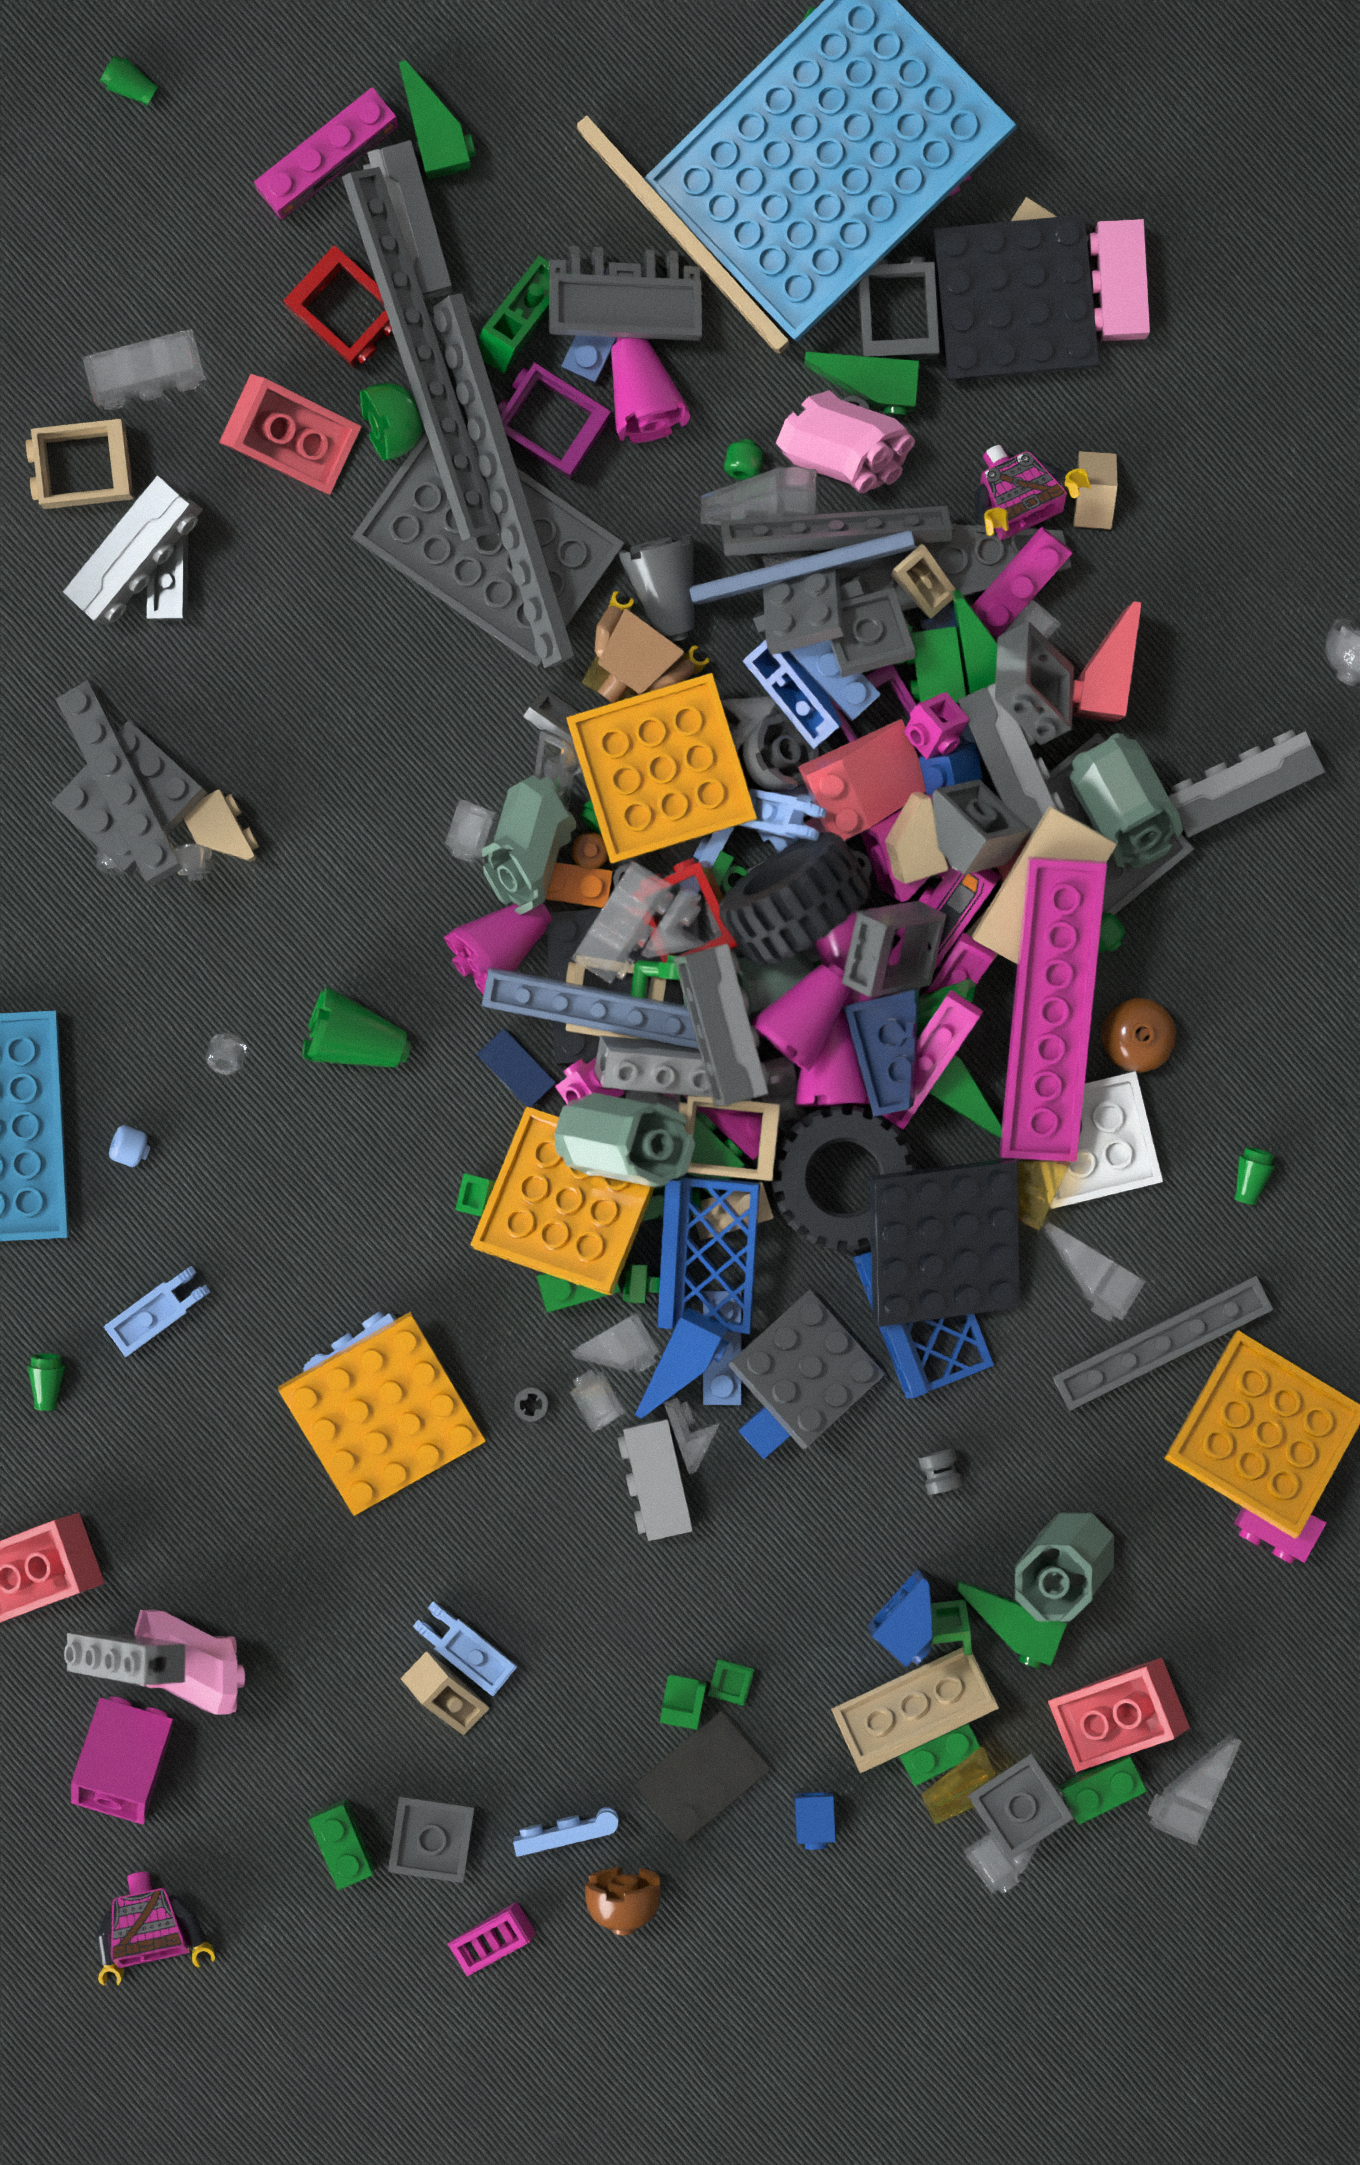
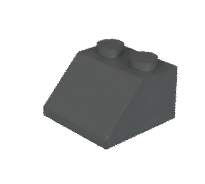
[932,779,1030,874]

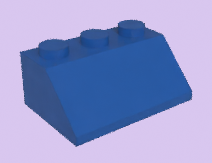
[868,1568,932,1667]

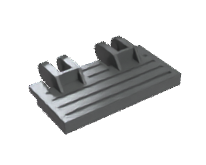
[549,246,702,341]

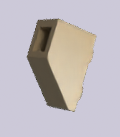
[184,789,259,862]
[885,791,948,884]

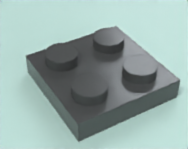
[763,568,844,655]
[829,587,915,678]
[968,1754,1074,1861]
[388,1795,475,1883]

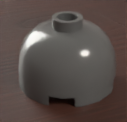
[742,714,819,792]

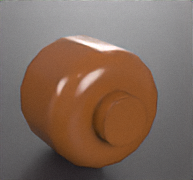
[572,832,609,870]

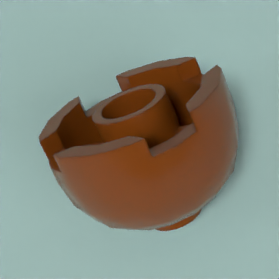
[1100,998,1177,1073]
[585,1867,660,1935]

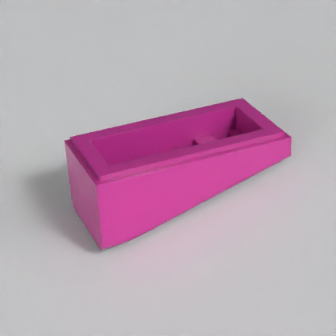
[448,1902,536,1976]

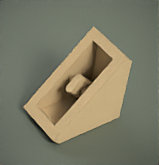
[1073,451,1117,530]
[891,544,956,619]

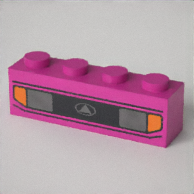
[254,87,399,220]
[887,859,1000,993]

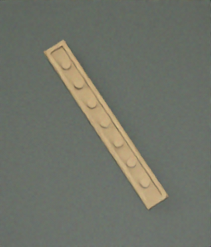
[577,115,790,354]

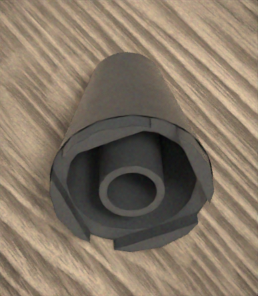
[619,534,695,642]

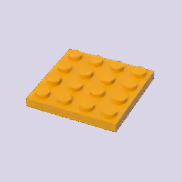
[566,673,757,864]
[470,1106,655,1296]
[278,1312,486,1516]
[1164,1330,1360,1538]

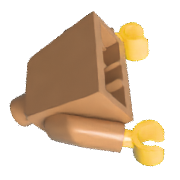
[594,591,709,703]

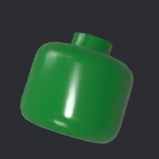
[724,439,764,481]
[1098,910,1125,952]

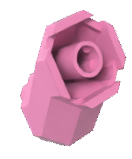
[776,390,915,493]
[135,1609,245,1715]

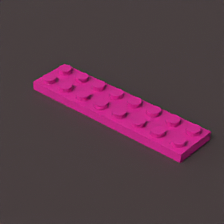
[999,856,1107,1162]

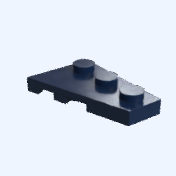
[844,987,919,1117]

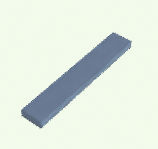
[689,531,918,605]
[482,967,698,1049]

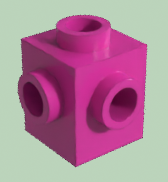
[903,692,969,760]
[555,1057,625,1103]

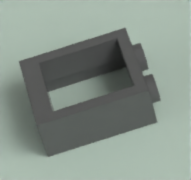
[858,257,939,360]
[995,621,1074,745]
[842,901,946,997]

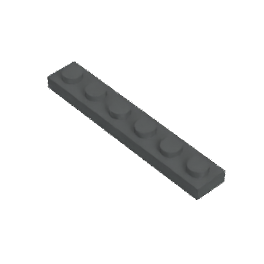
[721,506,952,556]
[56,680,184,887]
[1052,1275,1273,1411]

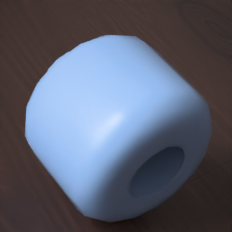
[109,1125,150,1167]

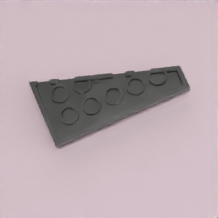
[832,523,1072,613]

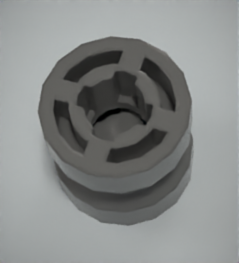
[918,1448,964,1495]

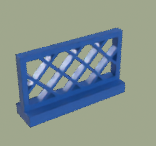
[657,1173,760,1334]
[852,1251,994,1399]

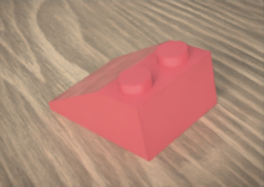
[219,374,362,495]
[1072,601,1141,723]
[798,719,926,840]
[0,1512,105,1622]
[1048,1657,1190,1772]

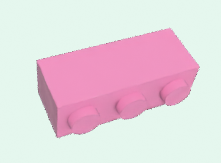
[1089,219,1150,341]

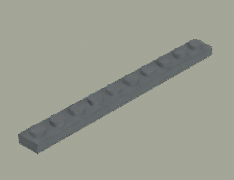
[342,167,500,541]
[433,293,574,668]

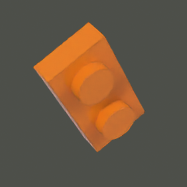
[545,862,613,909]

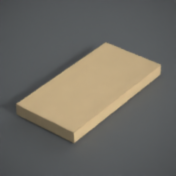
[971,805,1117,964]
[831,1647,998,1773]

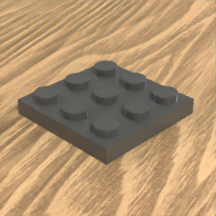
[51,720,207,876]
[727,1290,885,1450]

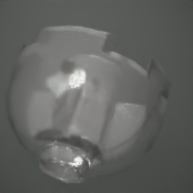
[1325,616,1360,686]

